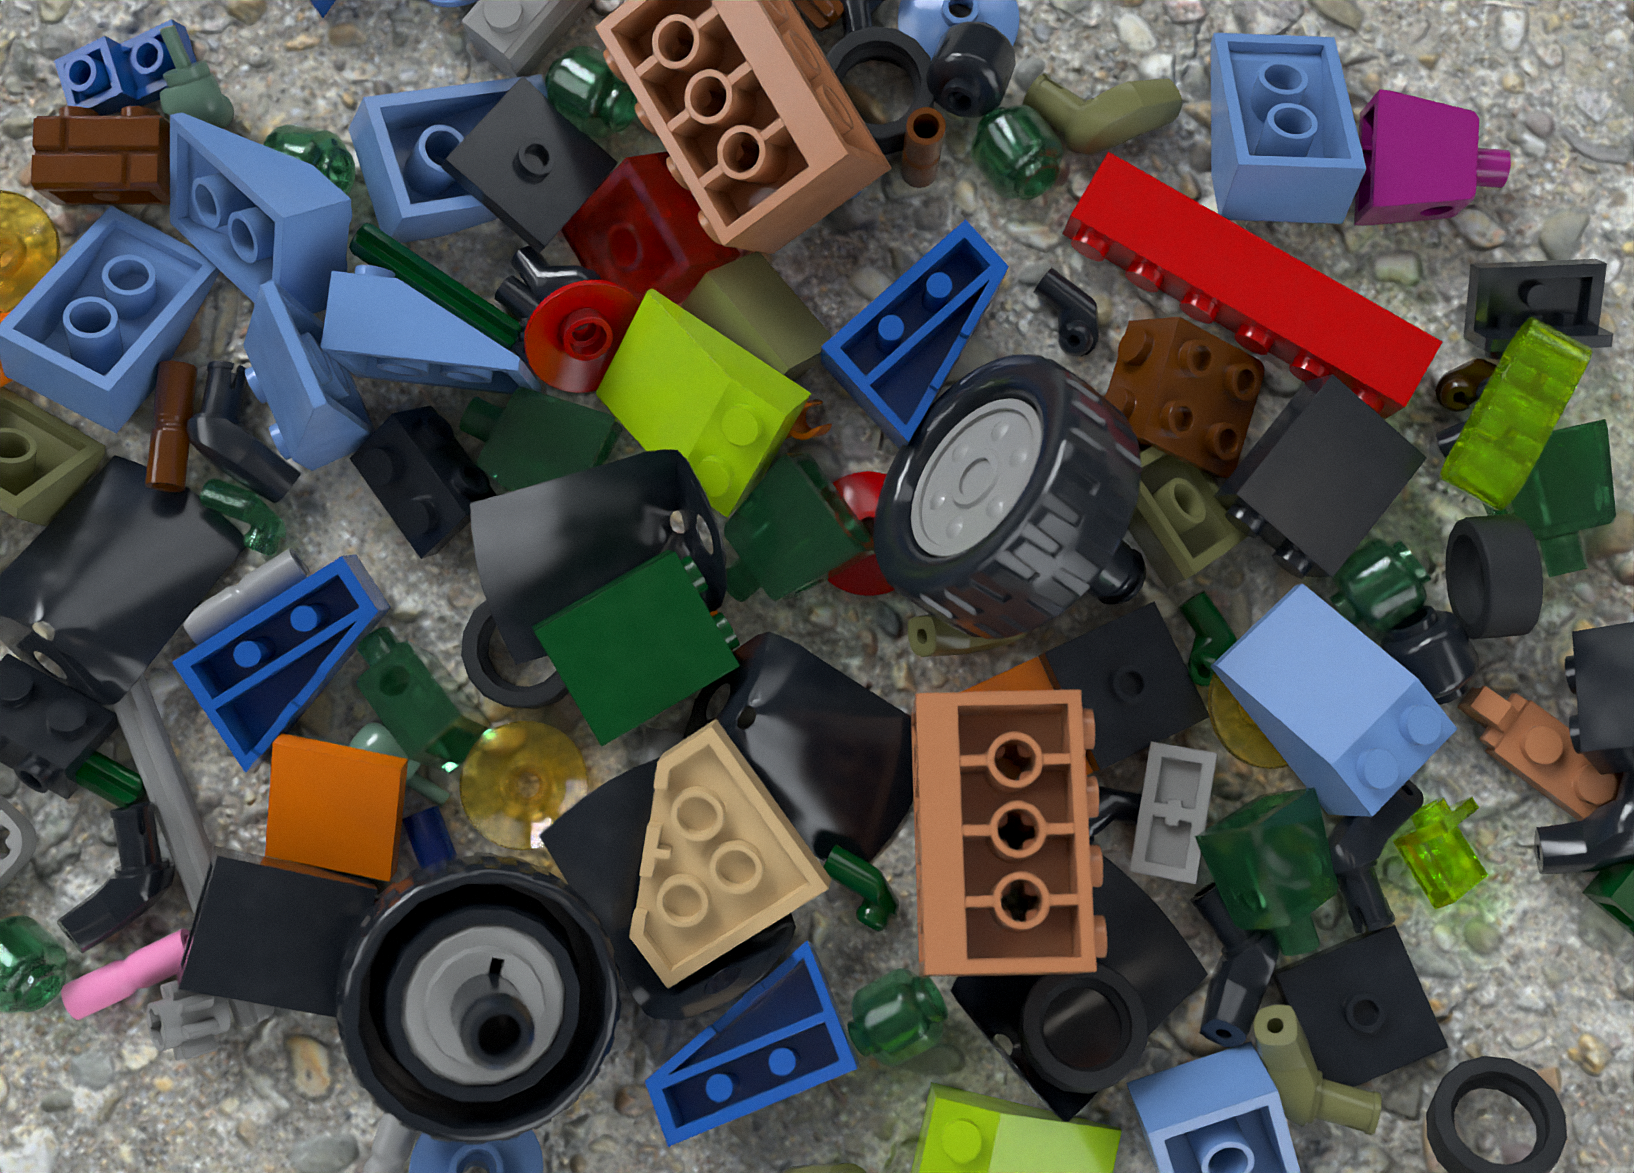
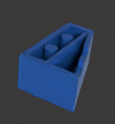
[820,219,1009,449]
[172,554,391,773]
[645,940,861,1147]

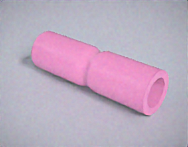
[61,928,189,1020]

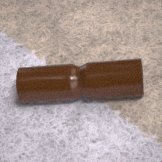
[901,107,946,188]
[145,361,198,492]

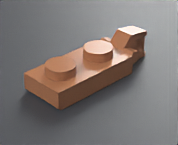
[1457,686,1624,821]

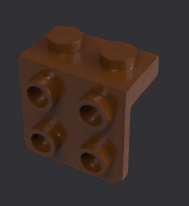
[1104,316,1265,478]

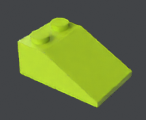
[596,288,812,518]
[911,1082,1122,1173]

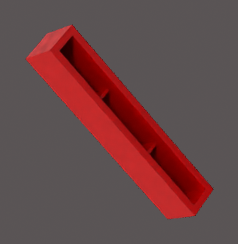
[1062,151,1443,419]

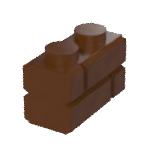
[31,106,170,205]

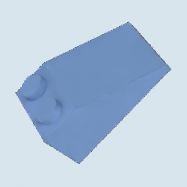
[1211,33,1366,224]
[348,74,550,243]
[170,112,352,314]
[0,206,220,434]
[321,265,542,398]
[243,280,376,471]
[1210,583,1457,817]
[1127,1042,1301,1173]

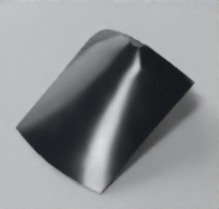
[470,449,727,665]
[0,455,250,705]
[683,631,913,863]
[539,757,796,1020]
[951,854,1208,1123]

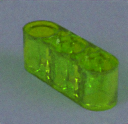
[1439,317,1593,511]

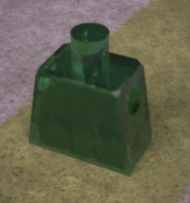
[459,387,623,492]
[1463,419,1616,578]
[723,453,875,602]
[356,627,499,774]
[1195,787,1338,956]

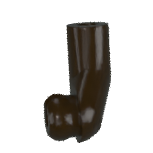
[1435,358,1533,412]

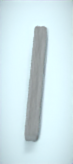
[113,673,274,1027]

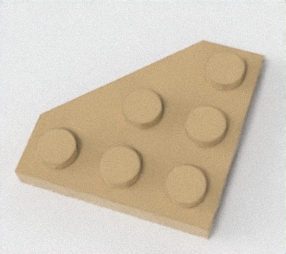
[629,719,831,988]

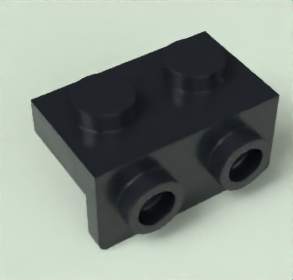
[1463,259,1614,360]
[349,406,497,559]
[0,653,118,800]

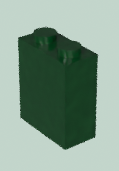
[532,550,740,747]

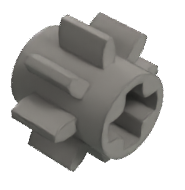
[147,980,230,1061]

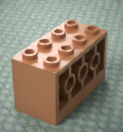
[595,0,892,254]
[911,690,1107,977]

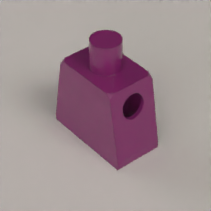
[1354,89,1511,226]

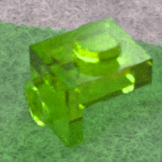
[1393,797,1488,910]

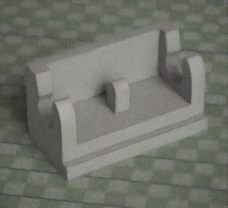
[1129,742,1218,884]

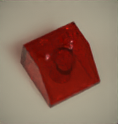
[561,151,741,305]

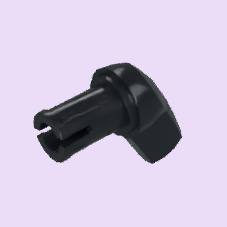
[187,361,301,504]
[1534,771,1634,874]
[1319,779,1424,933]
[57,802,175,954]
[1190,877,1280,1047]

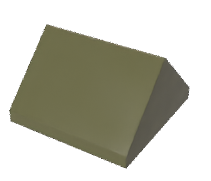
[680,251,832,382]
[0,386,106,527]
[1128,447,1249,589]

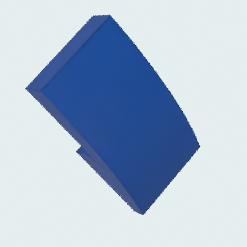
[54,19,197,116]

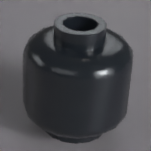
[926,21,1016,118]
[1380,605,1479,705]

